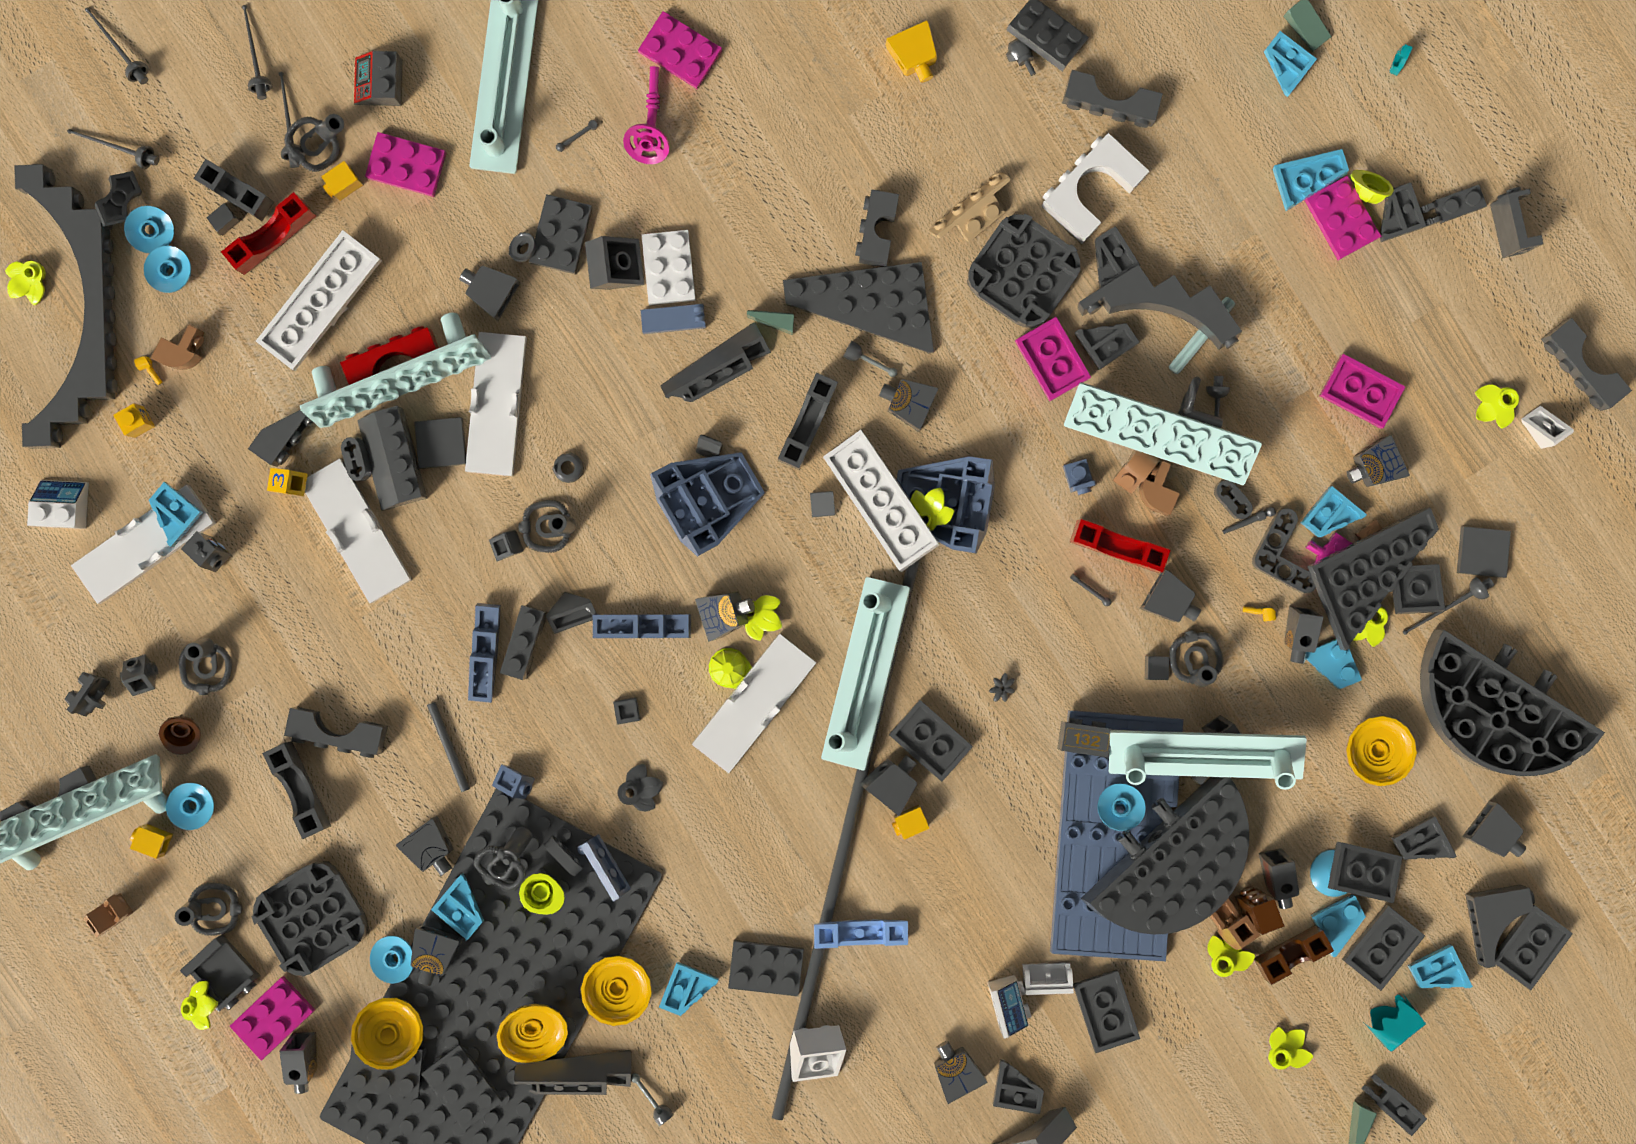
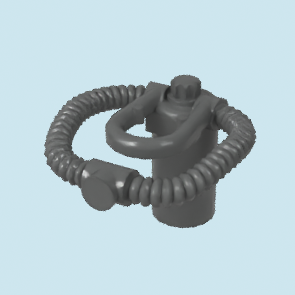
[284,114,344,172]
[1177,377,1223,428]
[518,500,576,553]
[1169,630,1224,687]
[179,637,232,695]
[474,827,532,890]
[175,882,242,936]

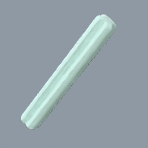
[1169,297,1235,374]

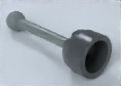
[843,340,897,377]
[631,1073,674,1126]

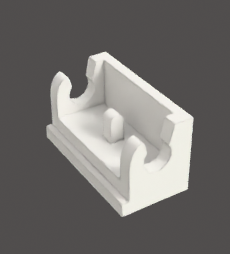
[1022,963,1074,995]

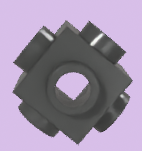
[120,654,158,696]

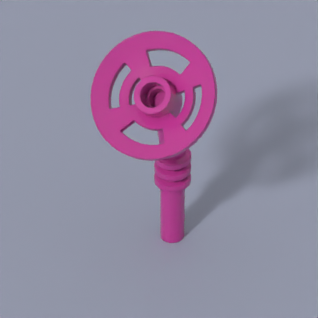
[623,66,670,164]

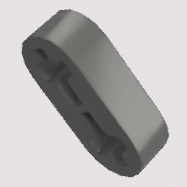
[341,437,372,481]
[1214,480,1253,520]
[544,836,584,876]

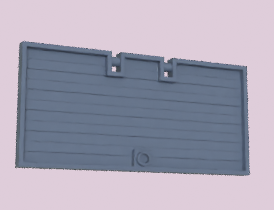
[1050,710,1184,962]

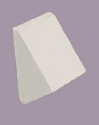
[1521,406,1574,449]

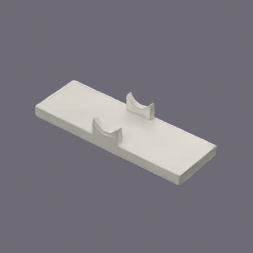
[256,230,382,371]
[465,332,527,476]
[823,430,940,572]
[305,459,412,604]
[71,485,216,604]
[692,633,816,773]

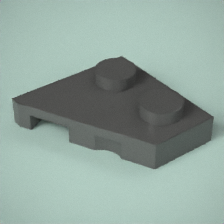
[1380,182,1426,242]
[1094,226,1141,289]
[1075,323,1140,370]
[1391,815,1457,860]
[992,1059,1044,1114]

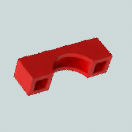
[221,192,316,275]
[340,326,439,385]
[1070,519,1171,573]

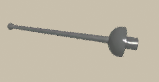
[242,5,272,100]
[85,7,149,85]
[279,72,305,168]
[67,129,159,169]
[1206,376,1230,477]
[1403,577,1494,635]

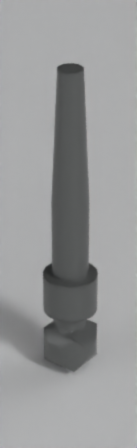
[1222,507,1276,534]

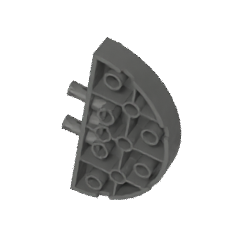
[1420,629,1605,776]
[1081,777,1249,934]

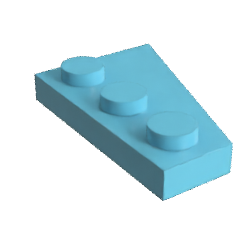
[1272,149,1349,211]

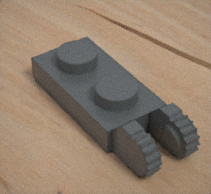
[1420,185,1487,227]
[1361,1074,1427,1136]

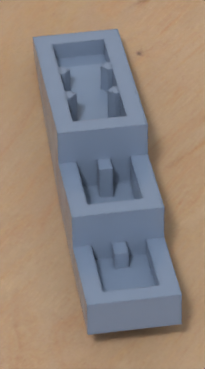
[468,603,501,703]
[593,614,691,638]

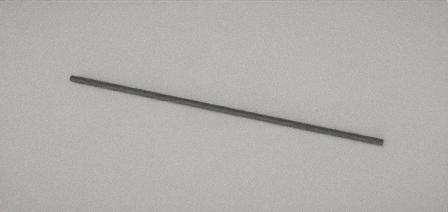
[772,558,921,1120]

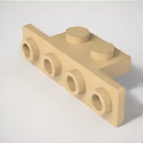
[929,172,1011,242]

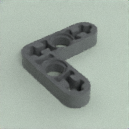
[1252,509,1316,593]

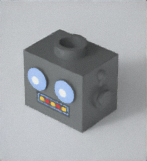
[181,531,231,572]

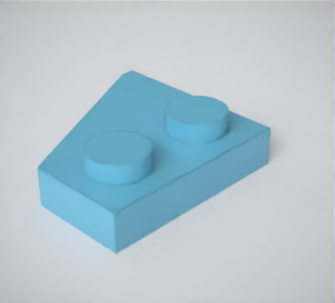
[1264,31,1317,97]
[149,482,203,547]
[1300,486,1367,537]
[1305,639,1362,689]
[431,873,484,940]
[1311,894,1366,957]
[1408,944,1473,988]
[659,962,719,1016]

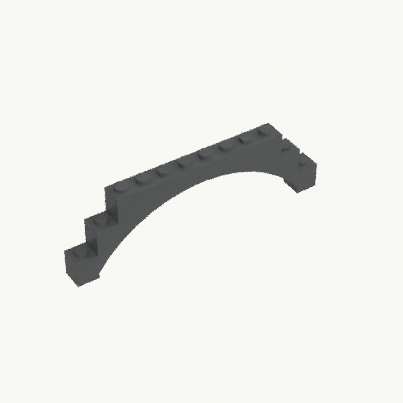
[14,164,118,449]

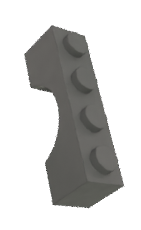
[1062,70,1163,128]
[1541,318,1632,411]
[778,372,838,471]
[284,707,388,758]
[262,741,331,840]
[0,766,97,821]

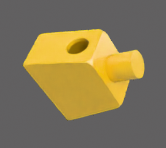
[885,20,937,83]

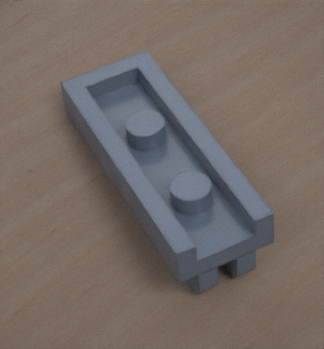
[640,304,706,334]
[577,834,631,901]

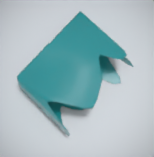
[1363,994,1426,1052]

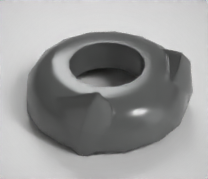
[509,232,536,262]
[552,452,584,483]

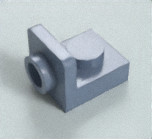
[1063,459,1096,495]
[492,764,535,799]

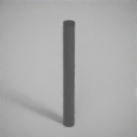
[427,702,470,792]

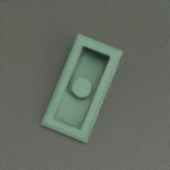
[1283,0,1331,52]
[747,310,794,335]
[1348,1101,1376,1144]

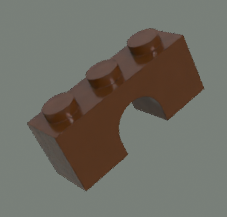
[1235,887,1285,935]
[1254,925,1334,985]

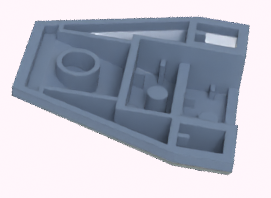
[650,452,765,557]
[897,456,995,554]

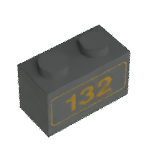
[1057,718,1112,758]

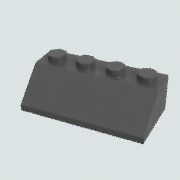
[358,406,428,511]

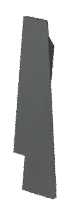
[661,323,771,402]
[514,1050,632,1095]

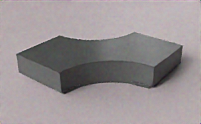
[95,171,142,227]

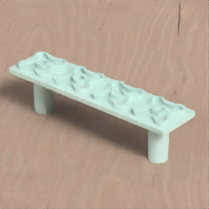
[469,0,539,174]
[300,313,491,428]
[1064,382,1262,485]
[821,577,910,770]
[1109,730,1307,790]
[0,754,168,870]

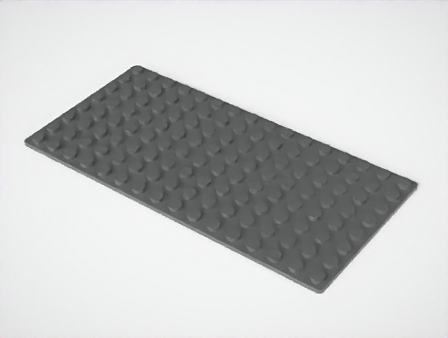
[320,788,662,1144]

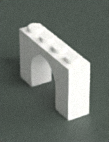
[1041,133,1149,244]

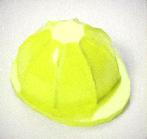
[1350,170,1394,204]
[709,648,752,689]
[519,873,565,914]

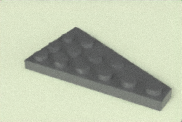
[783,262,934,354]
[1307,507,1439,651]

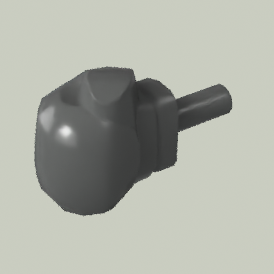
[1006,39,1036,76]

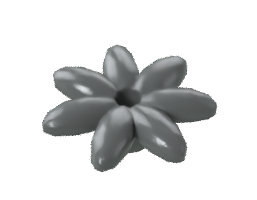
[989,673,1015,702]

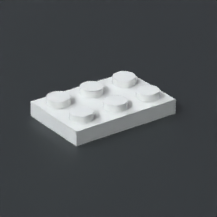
[641,230,696,306]

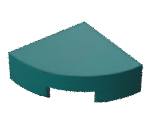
[1389,44,1413,76]

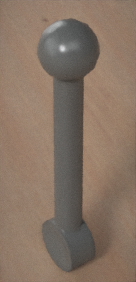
[556,120,598,152]
[1070,574,1112,607]

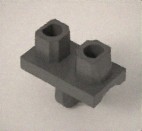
[65,672,110,717]

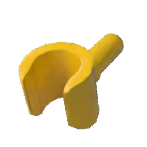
[134,356,163,385]
[1242,606,1276,621]

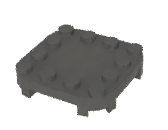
[967,213,1081,329]
[251,861,369,977]

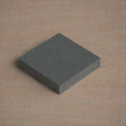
[414,417,466,469]
[1457,527,1511,578]
[1392,564,1445,615]

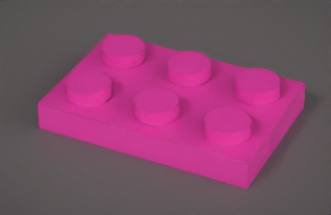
[638,11,722,90]
[365,132,446,197]
[1304,176,1381,260]
[1015,317,1091,402]
[1319,354,1405,429]
[229,976,315,1061]

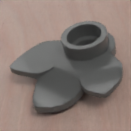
[617,764,663,812]

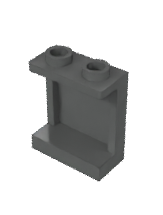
[1490,187,1544,259]
[180,934,260,1012]

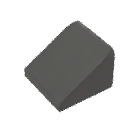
[206,203,240,236]
[696,434,723,457]
[810,491,835,517]
[489,530,523,561]
[1145,656,1169,680]

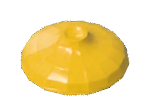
[1346,716,1417,787]
[581,956,651,1026]
[351,998,423,1069]
[496,1004,568,1063]

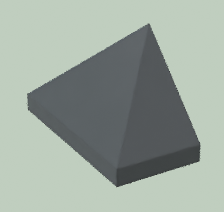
[546,592,598,634]

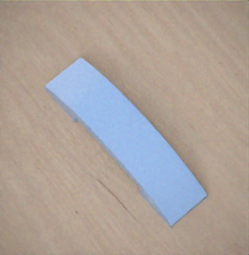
[814,919,908,949]

